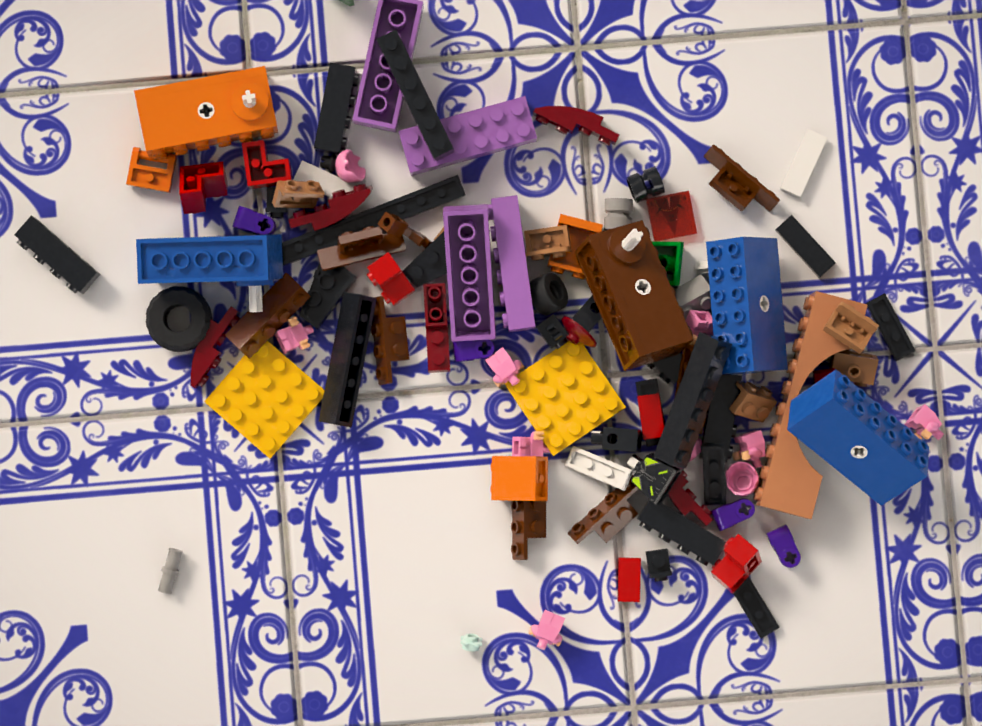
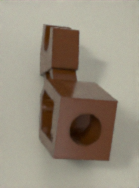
[378,212,432,249]

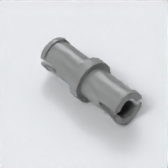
[158,548,183,594]

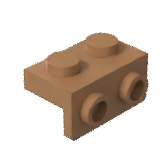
[272,180,325,209]
[524,225,572,261]
[823,302,879,354]
[730,381,777,423]

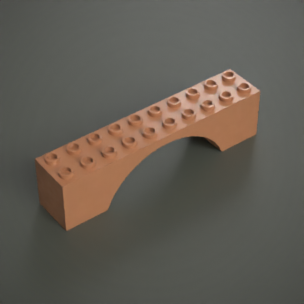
[753,291,868,519]

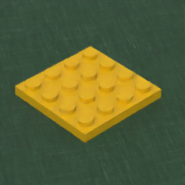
[504,340,626,456]
[204,341,324,459]

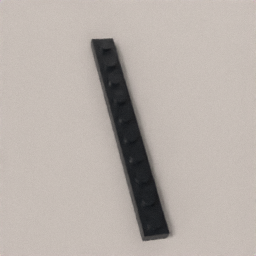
[282,175,466,266]

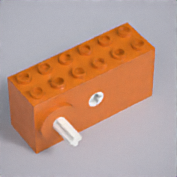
[134,66,278,160]

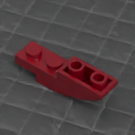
[533,106,619,146]
[289,183,373,231]
[423,283,450,373]
[191,306,240,389]
[654,452,713,526]

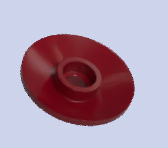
[561,316,597,348]

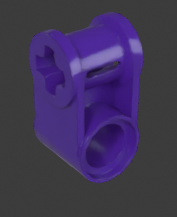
[232,206,277,235]
[453,340,495,362]
[711,499,755,531]
[766,524,801,568]

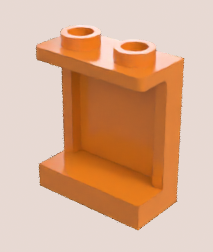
[547,214,603,280]
[490,456,548,501]

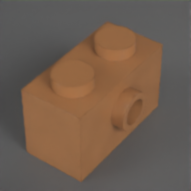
[829,350,879,387]

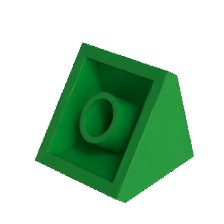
[652,241,684,288]

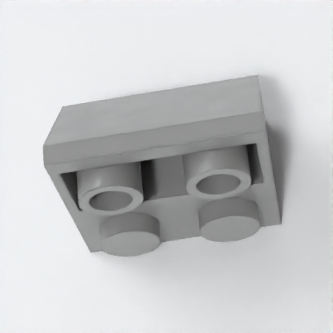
[674,274,712,320]

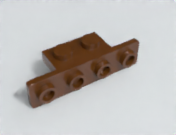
[704,144,780,212]
[317,226,406,271]
[371,296,410,385]
[568,475,638,544]
[511,501,546,560]

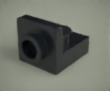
[265,187,289,218]
[645,548,672,582]

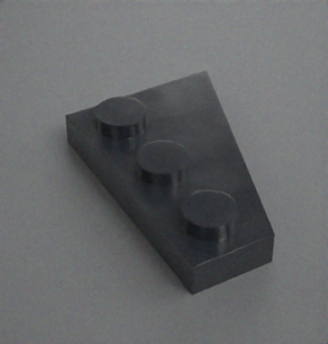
[402,231,447,287]
[299,263,357,330]

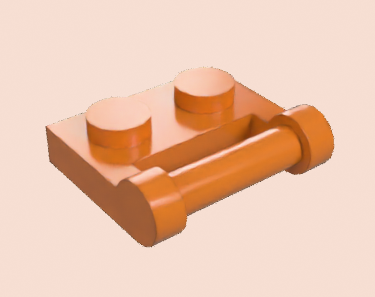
[126,147,177,193]

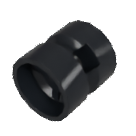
[626,166,665,204]

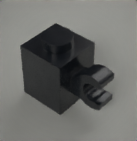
[536,314,569,349]

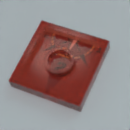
[646,191,697,241]

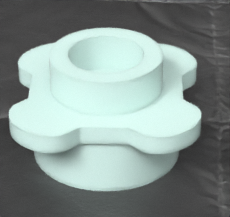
[460,633,482,652]

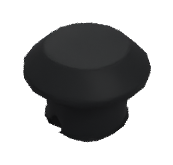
[320,154,337,173]

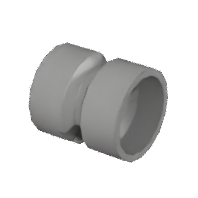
[604,198,633,230]

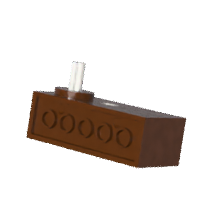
[575,220,694,371]

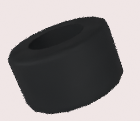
[529,272,568,316]

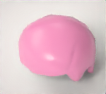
[335,149,366,183]
[725,461,759,497]

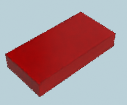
[637,393,664,440]
[617,557,641,602]

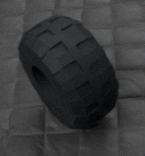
[146,286,213,352]

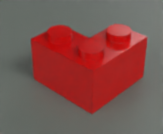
[242,140,293,189]
[179,161,228,214]
[366,252,415,306]
[711,534,762,594]

